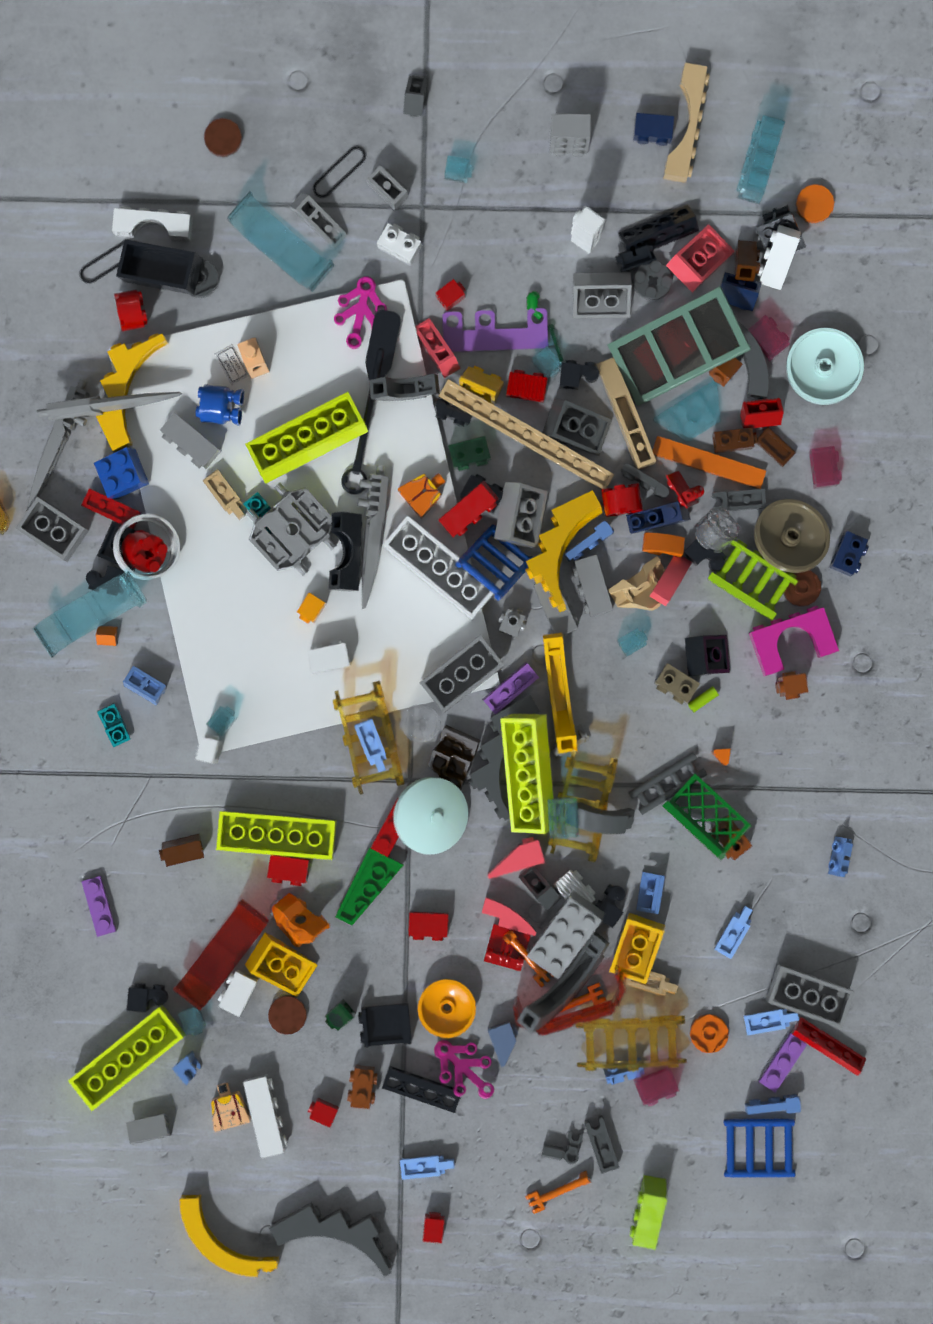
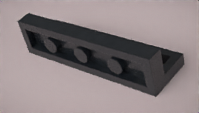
[618,204,699,255]
[382,1065,462,1113]

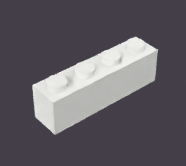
[570,206,605,254]
[243,1074,288,1158]

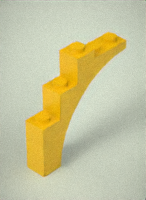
[96,333,168,452]
[525,490,603,613]

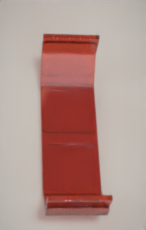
[173,899,270,1011]
[513,964,626,1036]

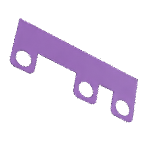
[442,308,548,352]

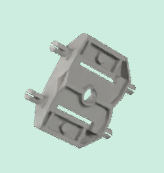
[246,483,337,576]

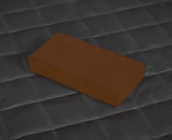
[757,427,796,467]

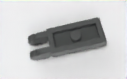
[621,463,670,499]

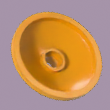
[418,979,476,1038]

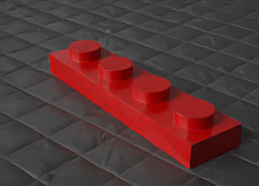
[792,1017,866,1076]

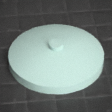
[786,328,864,405]
[394,777,468,854]

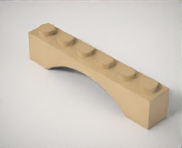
[663,63,710,183]

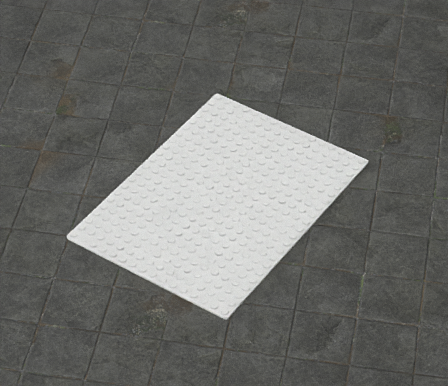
[109,280,500,752]

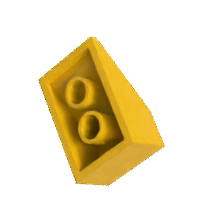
[459,366,504,405]
[609,913,665,984]
[245,932,318,997]

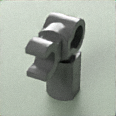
[541,1131,583,1164]

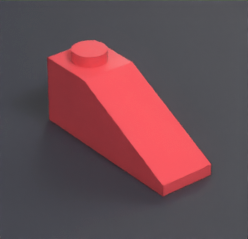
[415,318,461,378]

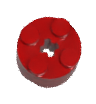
[114,289,148,331]
[601,483,643,517]
[121,530,168,573]

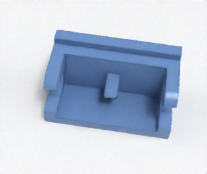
[123,666,166,706]
[636,872,665,915]
[172,1051,201,1085]

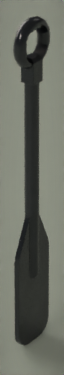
[341,310,401,494]

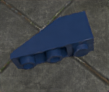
[626,501,691,534]

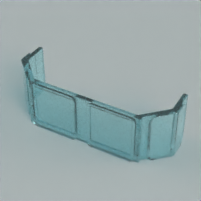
[227,191,335,292]
[32,571,147,658]

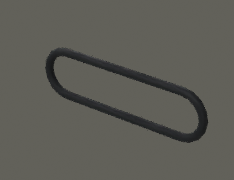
[313,147,366,198]
[80,240,133,284]

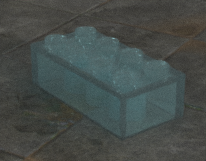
[736,115,785,204]

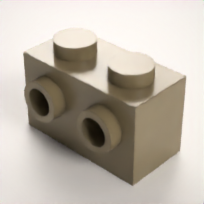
[654,663,700,705]

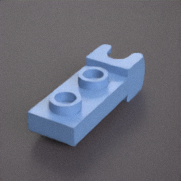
[565,520,614,561]
[745,1094,801,1115]

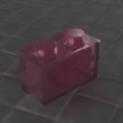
[748,315,790,362]
[809,446,842,489]
[634,1067,679,1106]

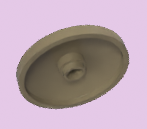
[754,499,830,573]

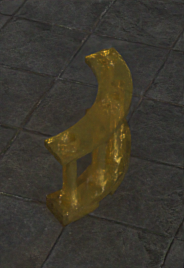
[333,681,405,795]
[548,750,618,862]
[575,1015,687,1071]

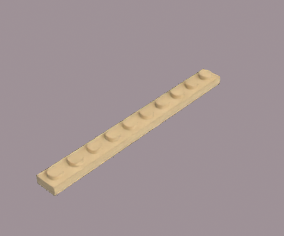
[438,379,614,490]

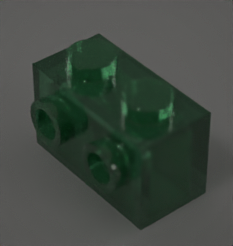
[448,436,491,472]

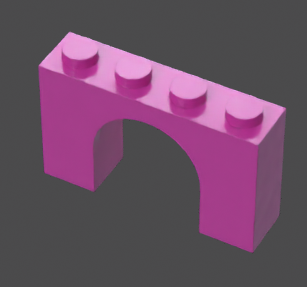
[749,605,839,676]

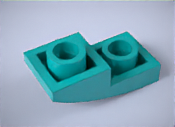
[243,492,272,535]
[97,703,131,747]

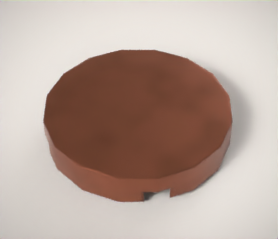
[204,118,242,157]
[783,570,821,607]
[268,995,307,1035]

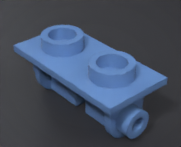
[828,836,853,877]
[603,1057,645,1085]

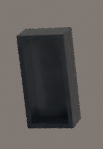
[116,239,203,295]

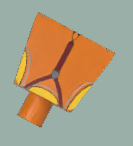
[398,473,445,519]

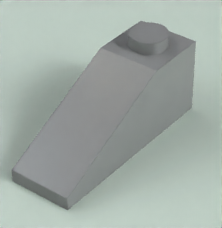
[290,193,347,249]

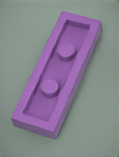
[482,662,539,715]
[81,876,117,937]
[759,1033,807,1093]

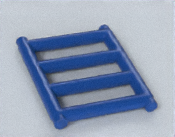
[456,524,534,600]
[723,1119,796,1177]

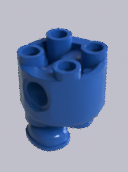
[196,384,244,426]

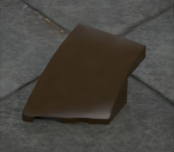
[428,725,481,790]

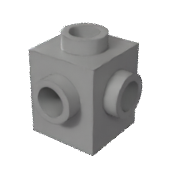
[498,607,527,638]

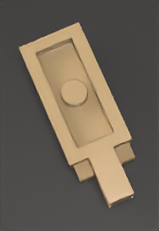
[202,469,246,520]
[623,971,679,996]

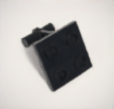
[756,205,806,251]

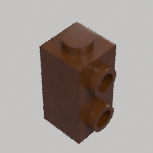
[735,240,760,281]
[712,428,757,454]
[159,834,204,867]

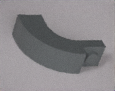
[369,374,440,401]
[566,802,635,834]

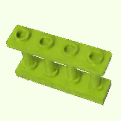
[707,539,798,621]

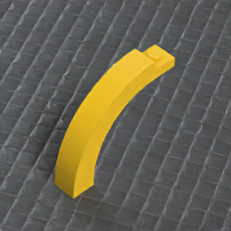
[543,633,577,753]
[179,1195,279,1277]

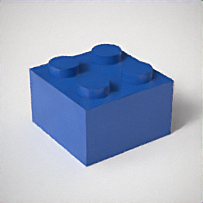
[94,447,149,499]

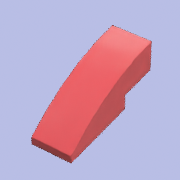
[650,556,692,606]
[482,897,536,936]

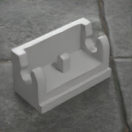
[126,1114,171,1144]

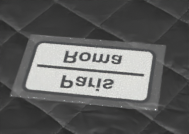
[215,344,249,385]

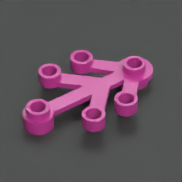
[334,276,387,349]
[434,1040,494,1099]

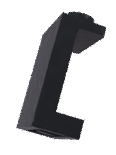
[358,1003,412,1048]

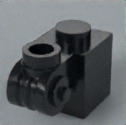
[559,360,599,390]
[434,399,472,427]
[684,535,727,571]
[86,566,128,596]
[595,884,625,928]
[126,983,169,1012]

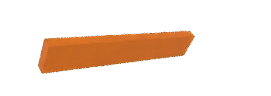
[652,436,766,489]

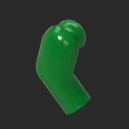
[526,291,543,320]

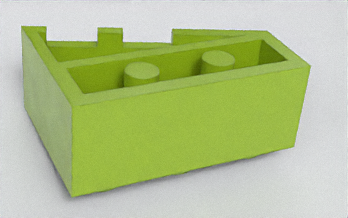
[629,1175,667,1250]

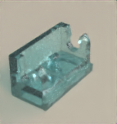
[548,797,579,839]

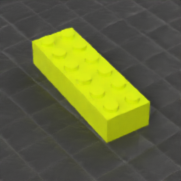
[245,392,368,484]
[501,714,556,834]
[216,811,337,860]
[68,1005,186,1111]

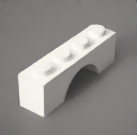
[112,206,193,242]

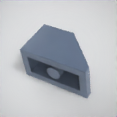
[488,1021,518,1067]

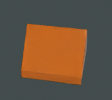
[96,626,118,646]
[711,749,731,766]

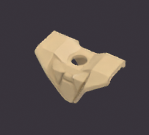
[608,556,665,611]

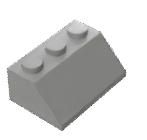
[573,273,632,318]

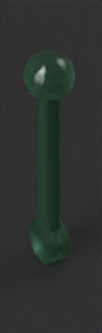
[547,324,563,362]

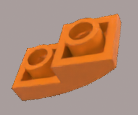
[642,533,685,557]

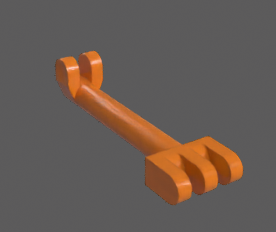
[503,930,554,988]
[560,982,606,1013]
[525,1171,591,1214]

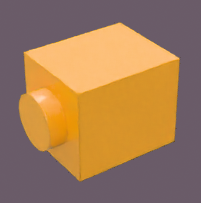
[297,593,326,624]

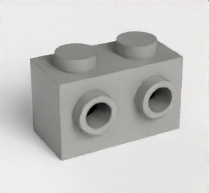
[367,166,408,210]

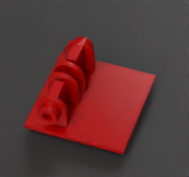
[666,470,704,509]
[484,924,530,971]

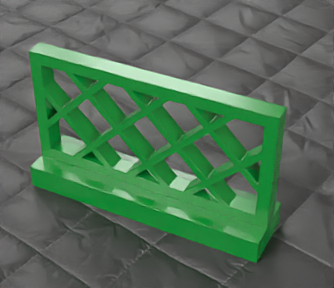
[663,774,752,861]

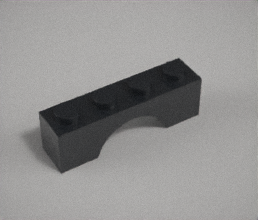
[329,512,362,592]

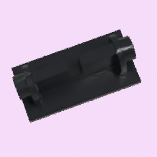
[615,243,657,272]

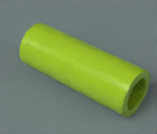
[687,686,719,713]

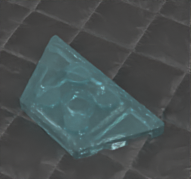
[653,380,721,442]

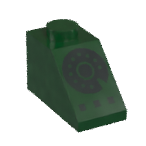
[325,999,356,1031]

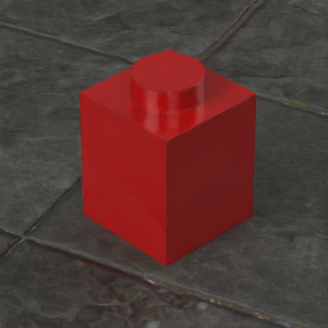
[435,279,466,311]
[308,1098,339,1128]
[423,1212,444,1244]

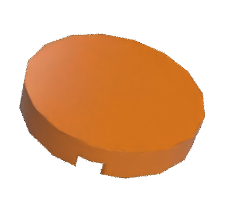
[796,184,834,224]
[690,1014,729,1053]

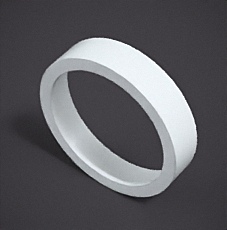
[113,514,180,580]

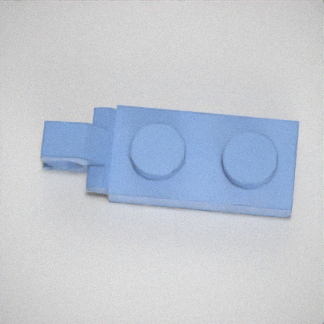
[354,718,387,773]
[714,906,753,959]
[743,1009,799,1035]
[400,1155,455,1180]

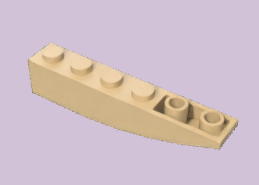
[596,358,656,470]

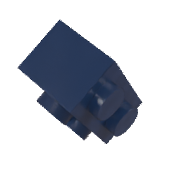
[633,113,674,146]
[716,272,761,312]
[829,531,869,576]

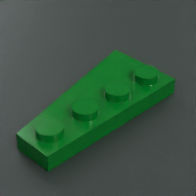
[335,848,404,925]

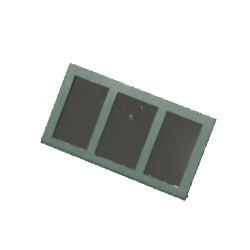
[607,286,751,406]

